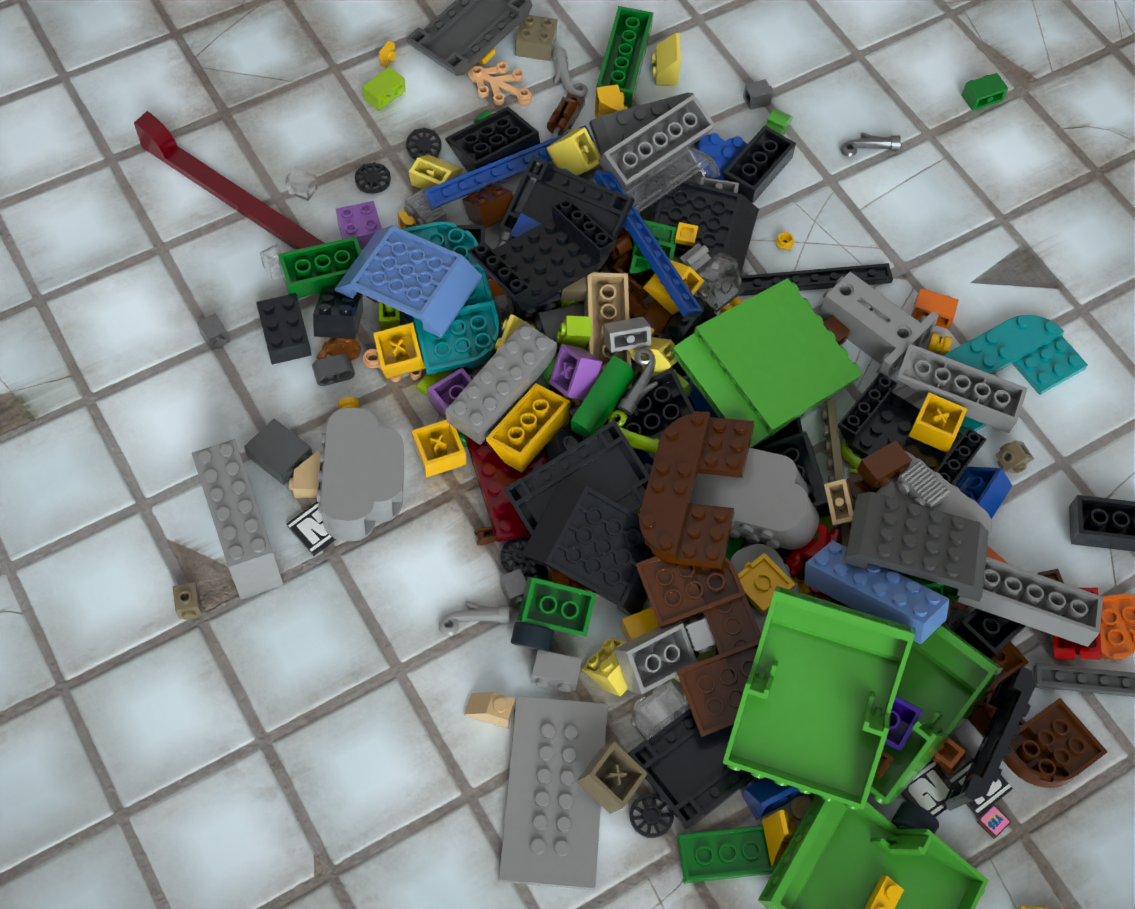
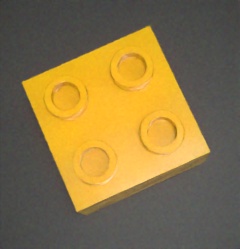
[373,322,425,379]
[909,392,968,453]
[411,419,466,478]

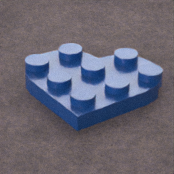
[695,133,747,181]

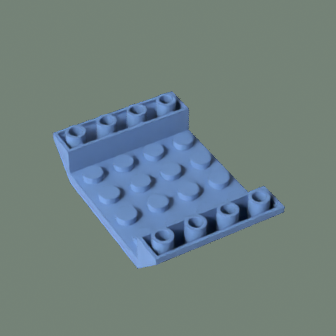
[335,226,482,338]

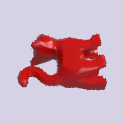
[783,525,842,594]

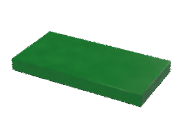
[677,825,778,884]

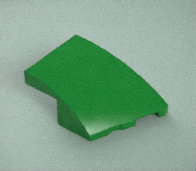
[629,220,677,274]

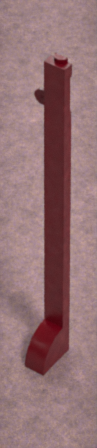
[134,111,377,303]

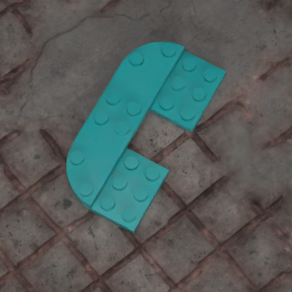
[402,222,500,375]
[943,315,1088,436]

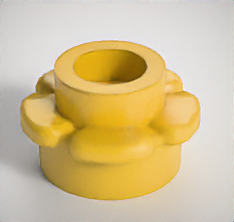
[776,232,795,250]

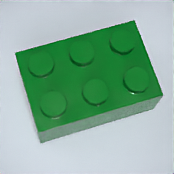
[517,577,597,637]

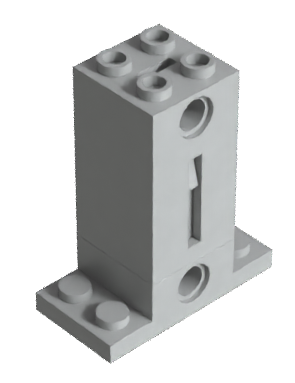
[819,272,939,378]

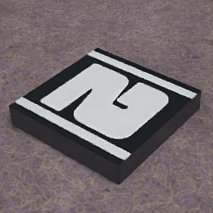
[287,502,336,556]
[948,758,1013,817]
[901,760,952,818]

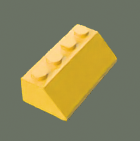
[486,383,570,472]

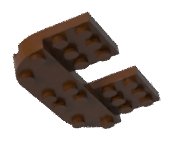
[639,411,754,569]
[636,556,761,737]
[967,642,1107,788]

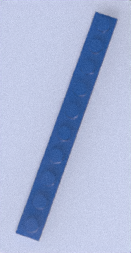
[423,125,594,210]
[593,171,703,317]

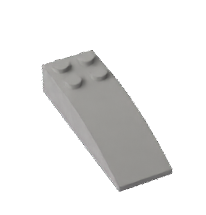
[896,344,1028,433]

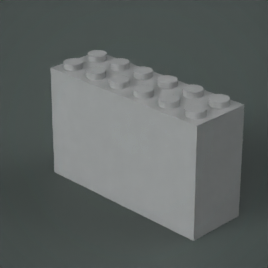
[192,439,283,600]

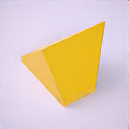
[762,809,797,867]

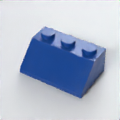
[955,466,1013,519]
[742,778,805,820]

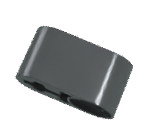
[312,354,355,386]

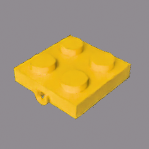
[738,553,796,614]

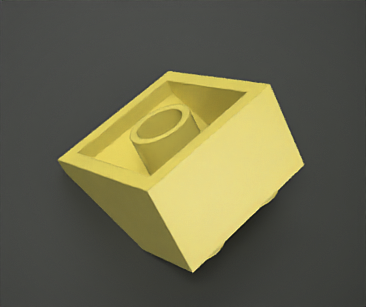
[652,33,681,86]

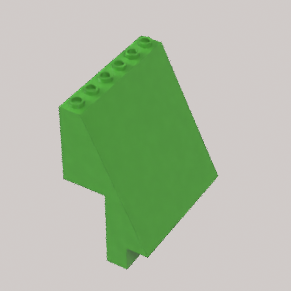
[671,278,862,448]
[723,586,915,810]
[870,624,1003,805]
[758,794,989,909]

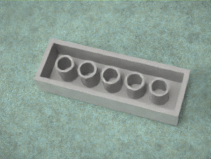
[598,94,716,190]
[445,321,557,445]
[957,557,1103,647]

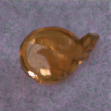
[316,337,361,361]

